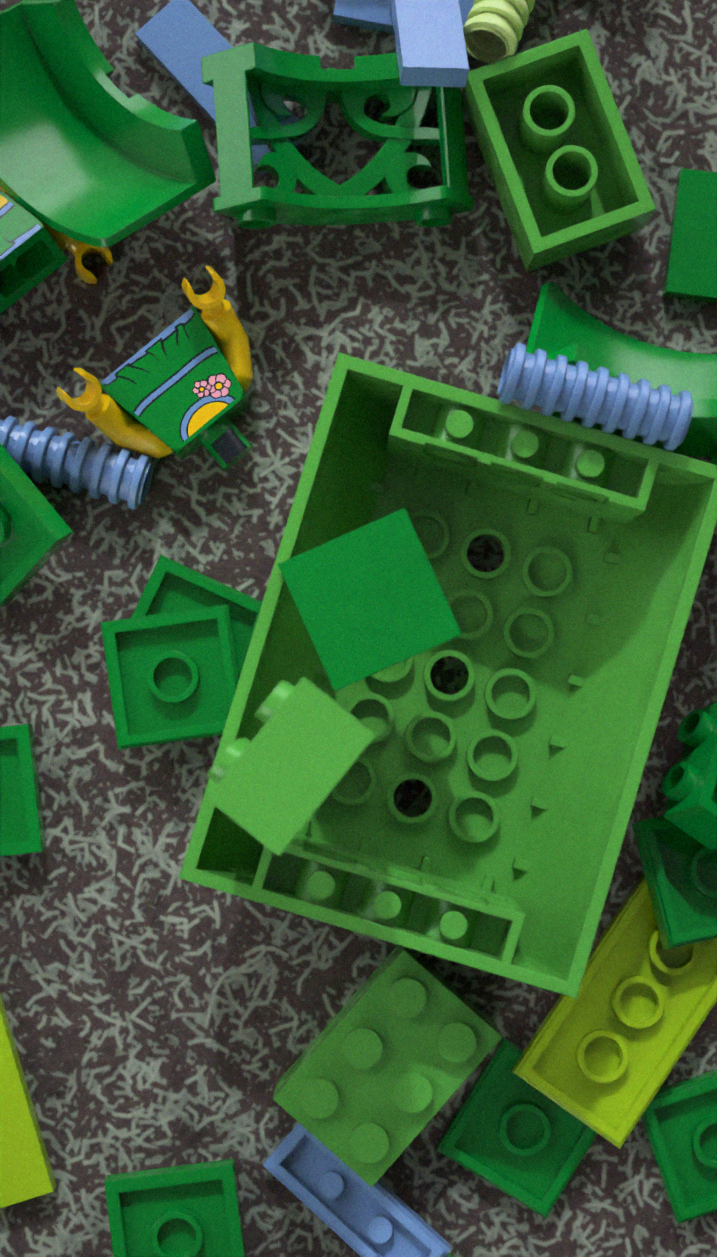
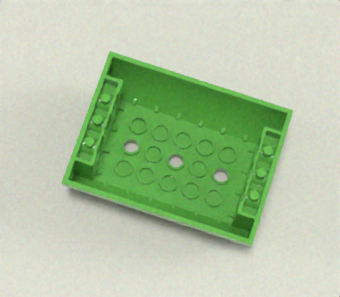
[179,352,717,999]

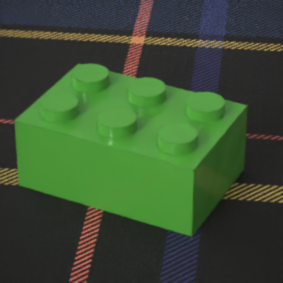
[462,29,656,272]
[206,677,376,857]
[273,945,503,1187]

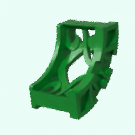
[201,42,474,229]

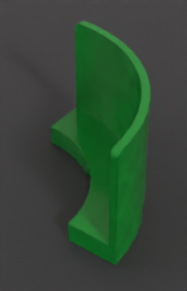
[0,0,217,247]
[526,281,717,465]

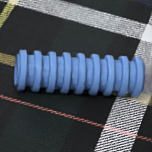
[497,343,694,451]
[0,416,154,510]

